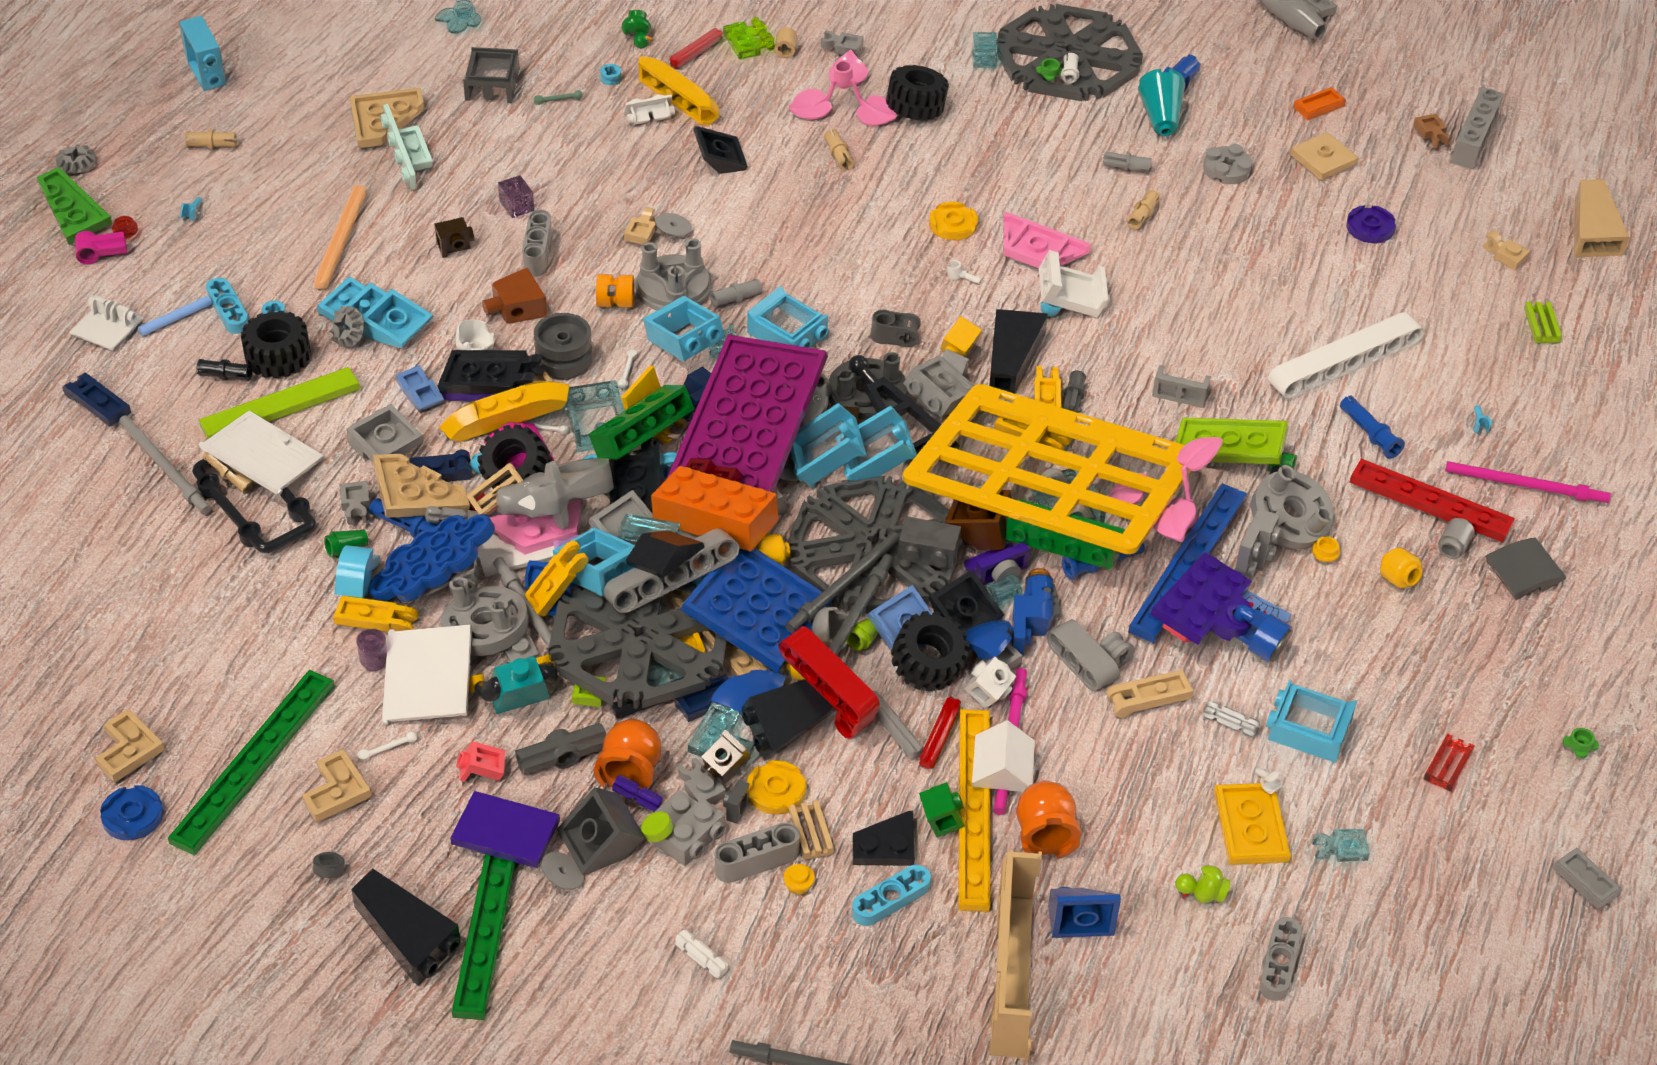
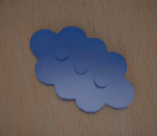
[368,514,495,602]

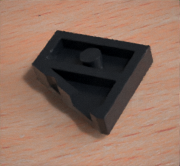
[852,811,915,866]

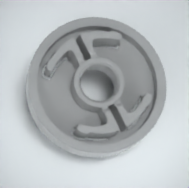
[1251,465,1334,549]
[441,577,529,656]

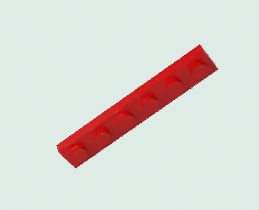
[1349,458,1515,543]

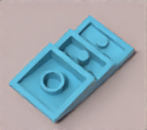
[317,276,433,348]

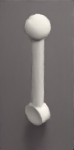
[618,350,637,389]
[526,422,569,435]
[357,731,418,763]

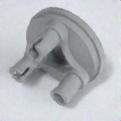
[635,238,712,311]

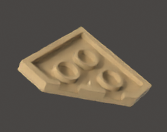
[349,88,424,148]
[373,454,470,518]

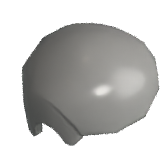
[812,607,848,651]

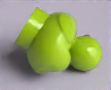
[1175,865,1230,904]

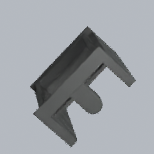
[463,47,520,103]

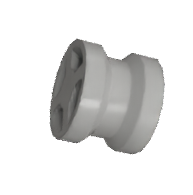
[1100,631,1135,668]

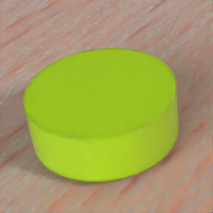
[641,811,674,842]

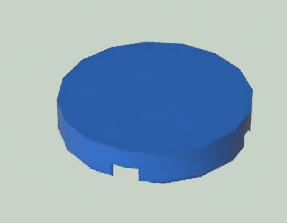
[100,785,164,840]

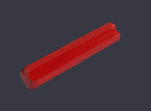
[669,28,723,69]
[919,696,961,769]

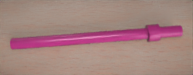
[1445,461,1611,503]
[993,668,1028,815]

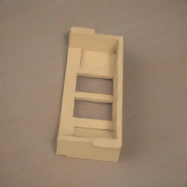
[990,851,1042,1062]

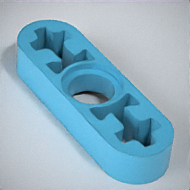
[206,278,248,334]
[852,865,931,926]

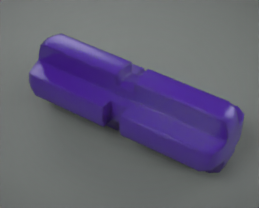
[612,775,663,812]

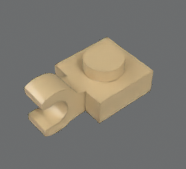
[624,207,656,245]
[1483,230,1530,270]

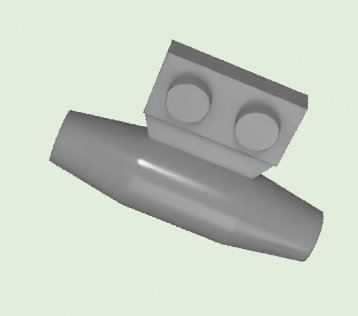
[1260,0,1338,39]

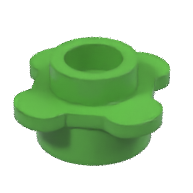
[1036,58,1063,81]
[1563,728,1599,758]

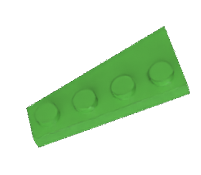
[37,167,112,245]

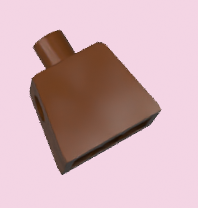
[482,268,547,324]

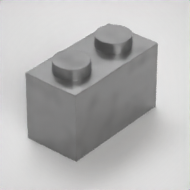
[898,516,961,570]

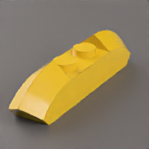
[638,56,720,125]
[439,381,570,442]

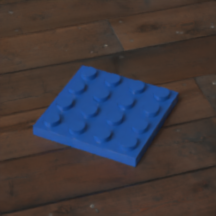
[680,548,833,672]

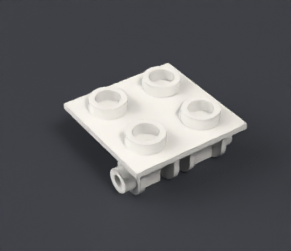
[69,295,144,350]

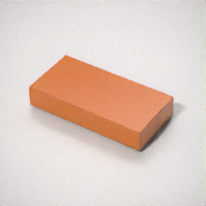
[1293,87,1346,120]

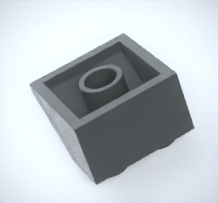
[557,787,645,875]

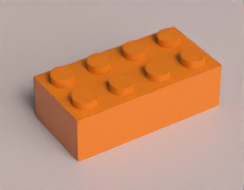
[651,466,778,551]

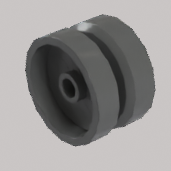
[534,313,592,378]

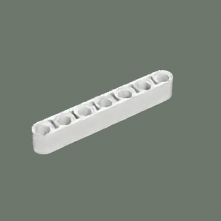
[1268,312,1425,399]

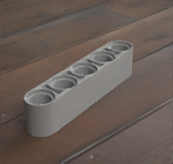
[603,528,739,613]

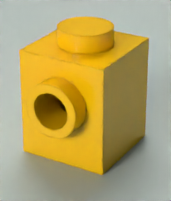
[940,316,982,357]

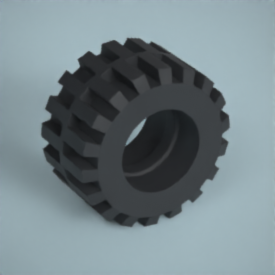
[886,65,949,120]
[241,310,311,378]
[477,424,553,489]
[891,611,970,691]

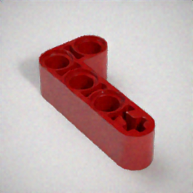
[779,626,880,739]

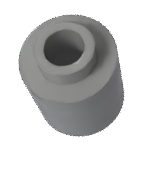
[1439,518,1475,559]

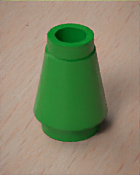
[324,529,368,559]

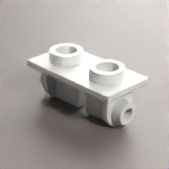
[624,94,675,125]

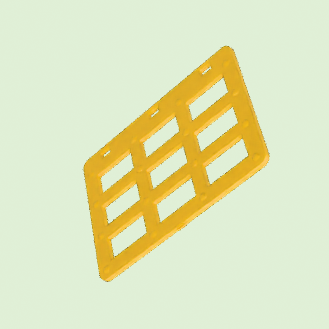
[903,384,1191,554]

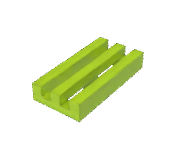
[1524,302,1562,343]

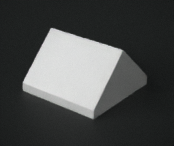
[972,720,1035,792]

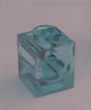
[972,32,998,68]

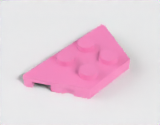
[1003,212,1091,269]
[489,499,583,555]

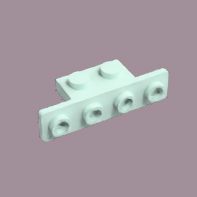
[380,104,433,190]

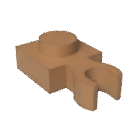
[1413,114,1449,149]

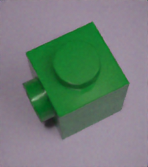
[919,782,965,837]

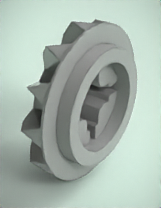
[56,144,96,174]
[329,306,364,348]

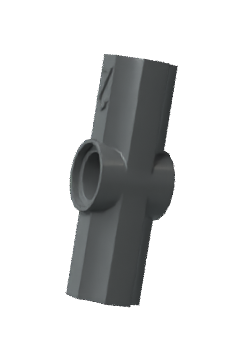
[515,723,606,776]

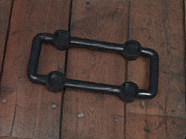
[192,459,316,553]

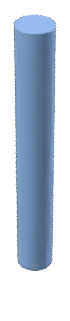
[138,296,212,337]

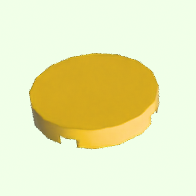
[929,201,978,240]
[747,760,806,815]

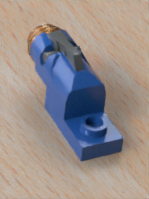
[1012,568,1061,657]

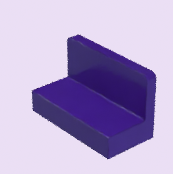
[964,542,1030,585]

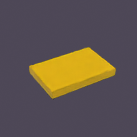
[1214,783,1291,865]

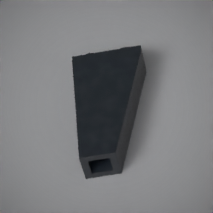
[989,309,1047,394]
[742,679,836,761]
[351,868,461,986]

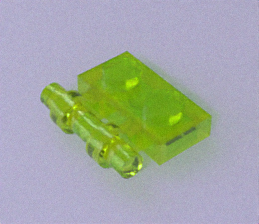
[723,17,775,60]

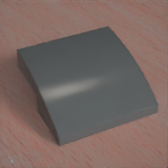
[1485,537,1566,600]

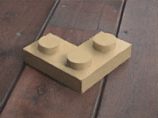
[95,708,165,783]
[302,749,372,823]

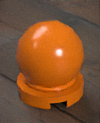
[593,719,661,789]
[1016,780,1082,858]

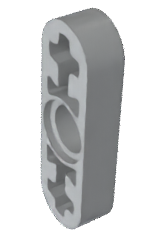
[1259,917,1302,1001]

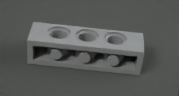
[1451,87,1504,170]

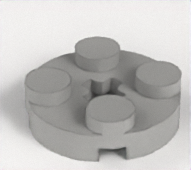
[1203,144,1253,184]

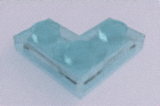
[688,702,754,771]

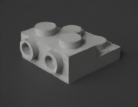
[903,355,974,418]
[346,404,423,461]
[588,490,666,545]
[1235,508,1281,578]
[639,789,726,866]

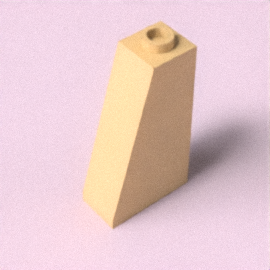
[1574,179,1629,257]

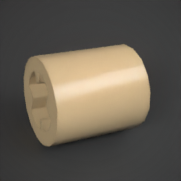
[774,27,797,58]

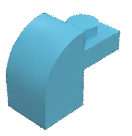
[334,545,380,598]

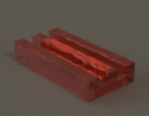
[1423,733,1475,792]

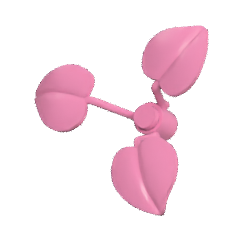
[789,50,897,126]
[1109,437,1223,542]

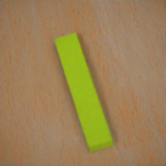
[199,367,360,439]

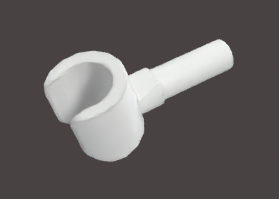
[947,260,981,284]
[1255,767,1283,794]

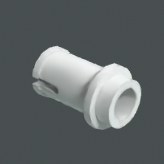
[1061,53,1079,83]

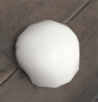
[455,319,495,350]

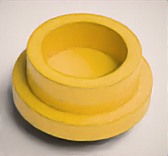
[1312,536,1340,562]
[784,864,815,894]

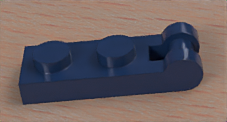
[62,372,131,426]
[409,449,472,482]

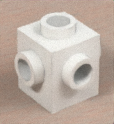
[964,657,1016,708]

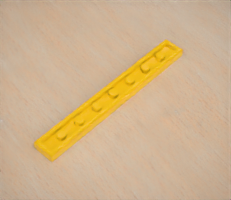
[958,709,990,912]

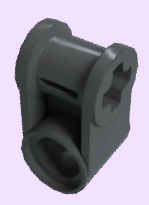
[870,310,921,347]

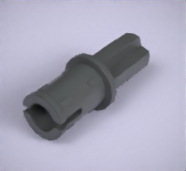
[1063,370,1086,413]

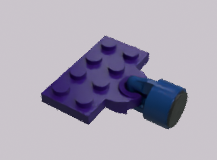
[1150,552,1293,663]

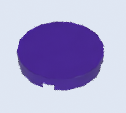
[1346,205,1396,244]

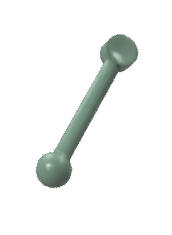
[534,90,583,105]

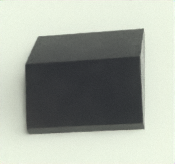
[693,126,748,174]
[626,530,705,578]
[928,569,1005,631]

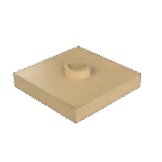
[1290,132,1359,180]

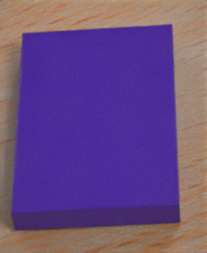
[450,791,560,868]

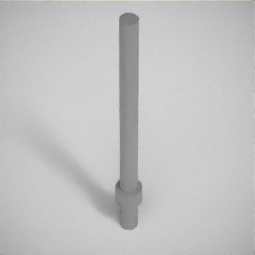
[119,415,211,515]
[493,557,575,685]

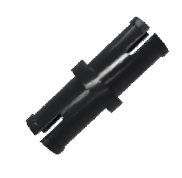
[196,359,253,381]

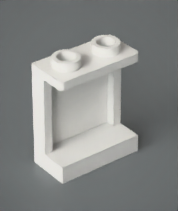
[1039,250,1110,318]

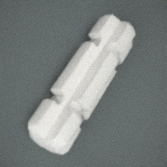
[675,930,728,978]

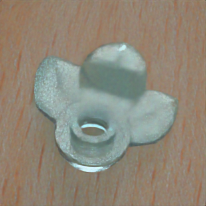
[435,0,481,34]

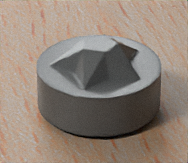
[312,852,345,878]

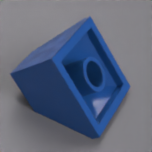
[1048,887,1121,938]

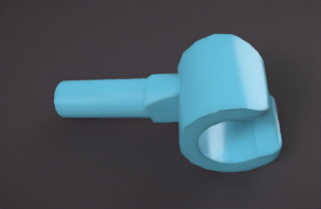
[180,197,202,221]
[1473,405,1492,433]

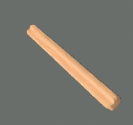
[313,185,366,290]

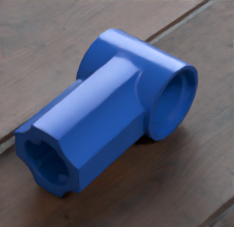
[1164,54,1201,92]

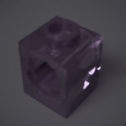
[498,175,534,218]

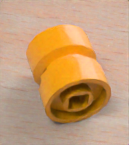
[596,274,634,308]

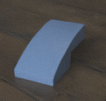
[396,365,444,411]

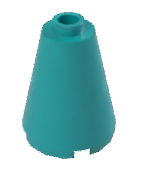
[1138,69,1185,136]

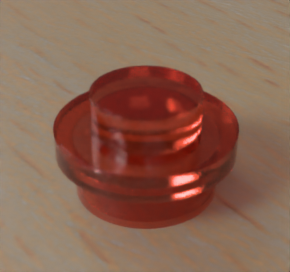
[112,216,138,239]

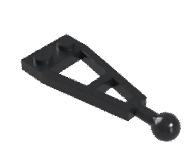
[848,355,960,465]

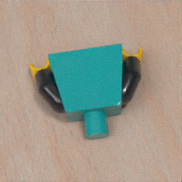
[469,653,558,714]

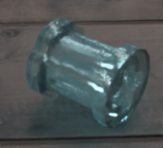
[985,574,1023,606]

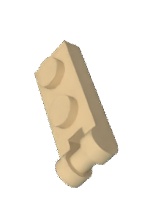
[1106,670,1194,718]

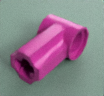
[74,231,127,264]

